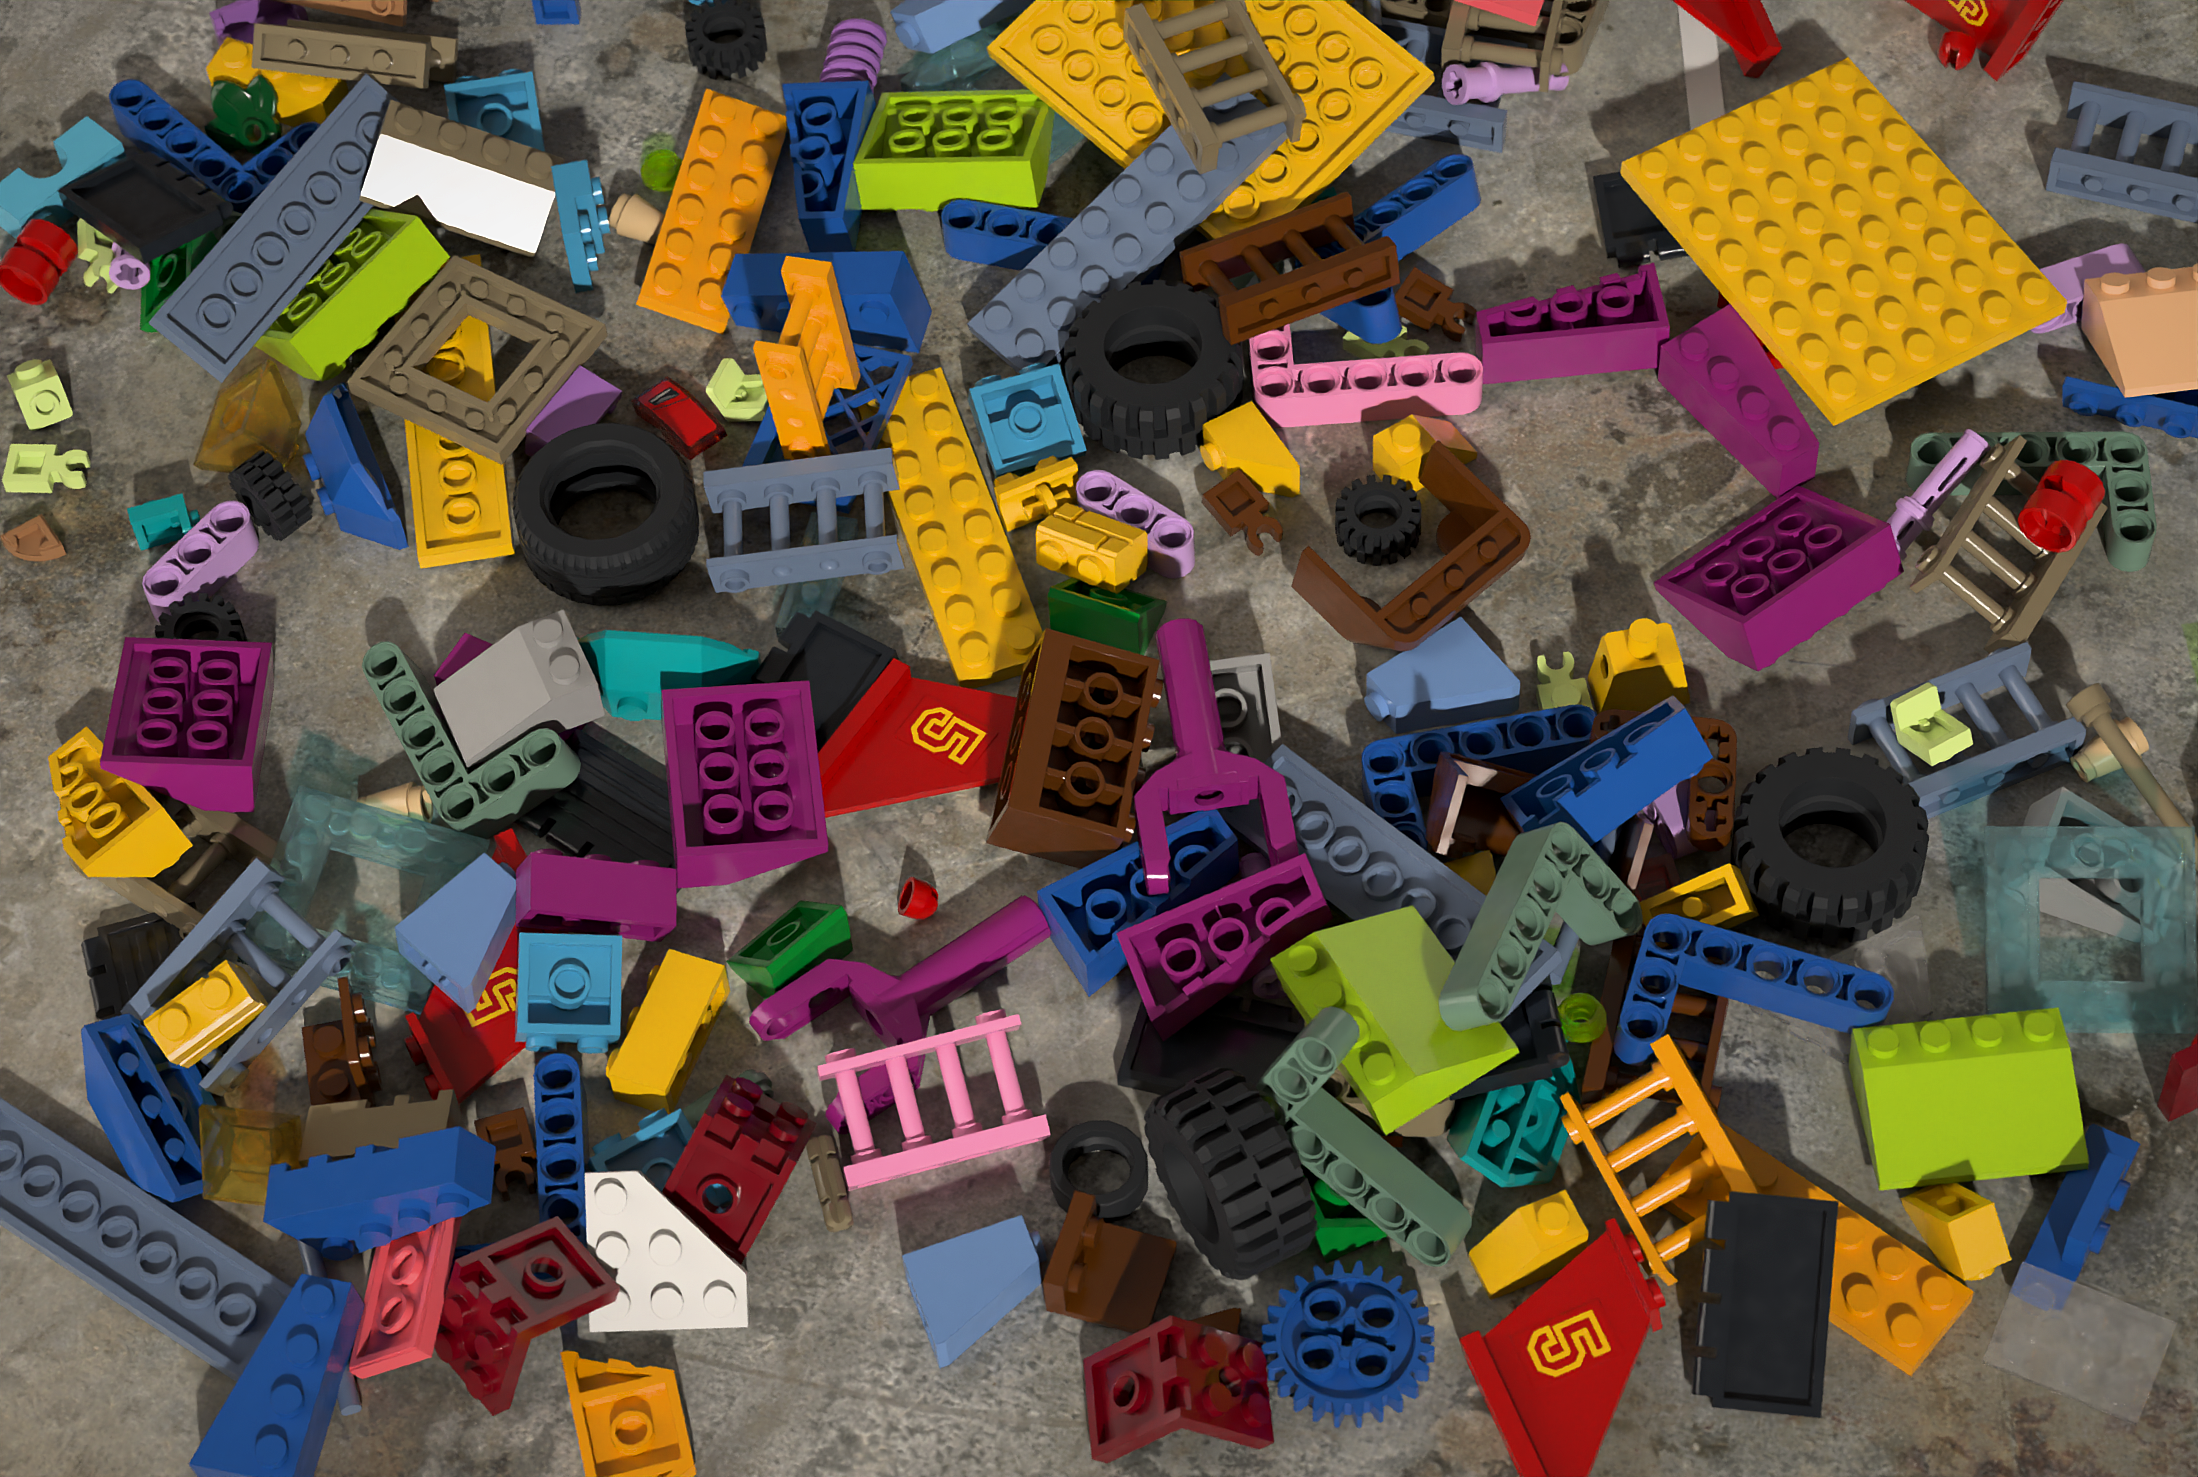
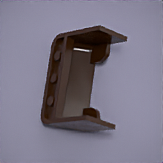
[1291,440,1531,651]
[1425,752,1654,894]

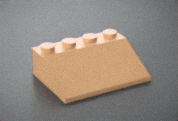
[2081,263,2198,398]

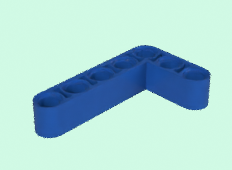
[109,79,321,214]
[1294,154,1481,344]
[941,199,1167,285]
[1362,705,1597,852]
[1613,913,1894,1066]
[445,1053,590,1295]

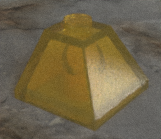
[193,359,302,473]
[199,1104,302,1206]

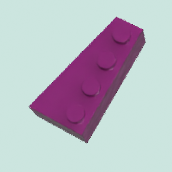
[1475,262,1670,385]
[1658,304,1819,499]
[1116,853,1333,1041]

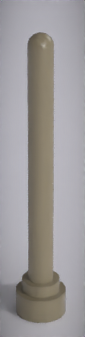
[2066,683,2198,872]

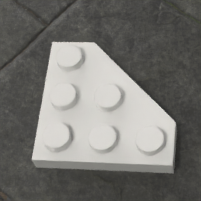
[585,1170,750,1332]

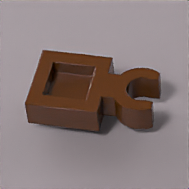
[1395,267,1477,342]
[1201,469,1283,556]
[474,1107,538,1202]

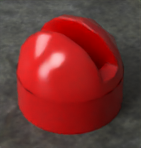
[1938,31,1977,70]
[898,877,938,920]

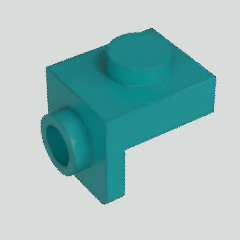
[127,493,201,551]

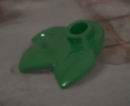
[204,74,282,155]

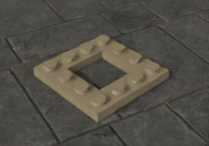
[347,255,608,465]

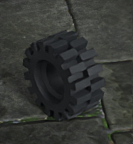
[685,0,768,81]
[228,450,313,541]
[1335,474,1421,566]
[154,593,248,642]

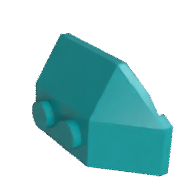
[577,630,761,721]
[1446,1025,1580,1187]

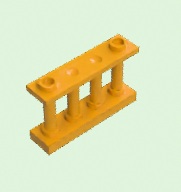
[753,256,861,460]
[1559,1034,1762,1286]

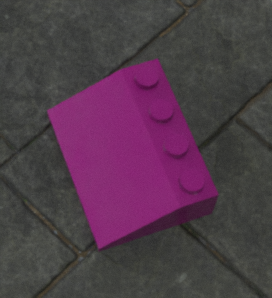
[1653,486,1904,671]
[100,637,274,813]
[661,681,829,888]

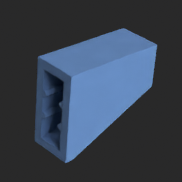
[890,0,1034,54]
[1364,617,1520,734]
[394,852,516,1014]
[902,1215,1047,1368]

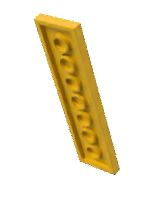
[395,254,515,569]
[852,367,1043,689]

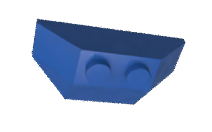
[302,382,408,550]
[81,1013,234,1203]

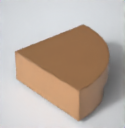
[0,514,66,561]

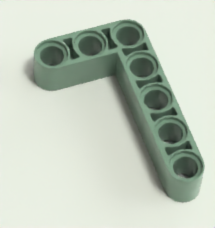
[1906,431,2157,572]
[362,641,581,843]
[1439,822,1643,1031]
[1255,1007,1472,1267]

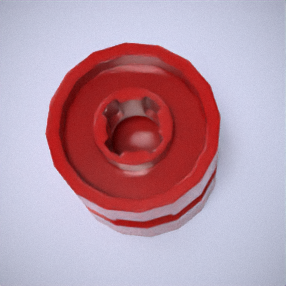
[0,219,78,305]
[2018,460,2105,553]

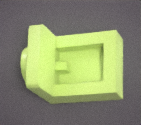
[706,358,769,422]
[7,359,73,431]
[1890,682,1973,766]

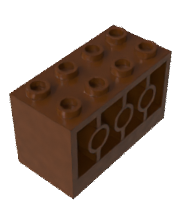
[986,628,1163,869]

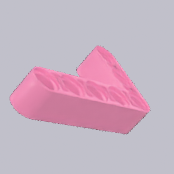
[1247,324,1483,428]

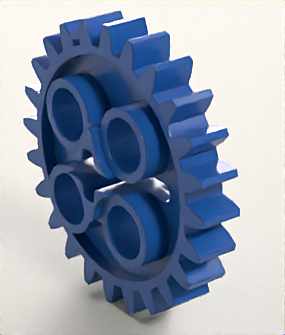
[1262,1261,1435,1428]

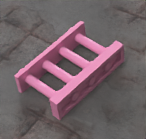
[817,1009,1051,1191]

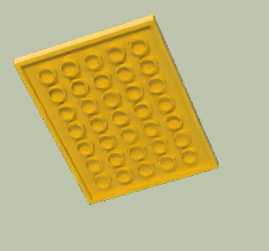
[987,0,1435,241]
[1620,57,2067,426]

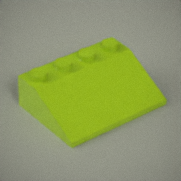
[853,89,1055,213]
[254,209,450,382]
[1270,905,1519,1136]
[1848,1007,2089,1191]

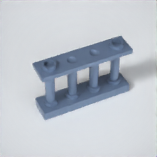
[1360,13,1528,153]
[2045,81,2198,224]
[703,447,905,593]
[1848,642,2087,819]
[120,858,357,1097]

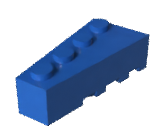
[782,81,877,253]
[721,251,932,353]
[1500,695,1713,847]
[1037,809,1239,997]
[263,1126,496,1261]
[188,1273,365,1477]

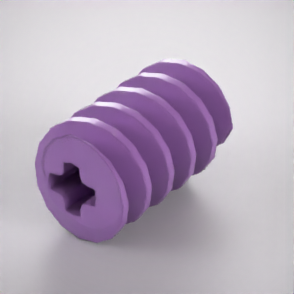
[820,19,887,96]

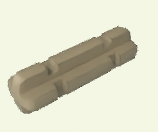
[806,1134,854,1232]

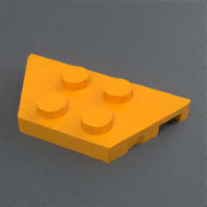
[560,1350,697,1477]

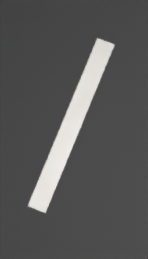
[1677,5,1725,130]

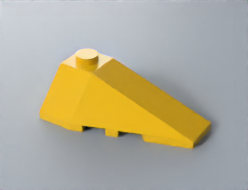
[48,726,193,877]

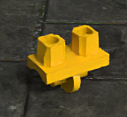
[994,455,1079,532]

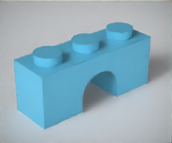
[0,116,126,239]

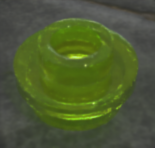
[641,149,682,192]
[1558,993,1607,1043]

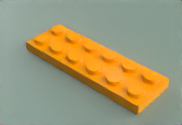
[636,88,788,334]
[1654,1123,1974,1377]

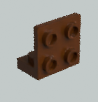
[301,976,383,1108]
[1043,1191,1177,1334]

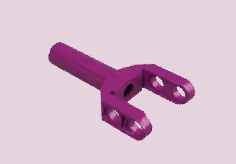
[1134,618,1299,895]
[749,895,1051,1135]

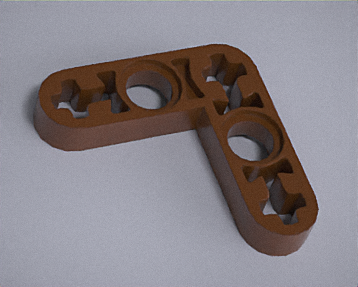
[1590,709,1737,852]

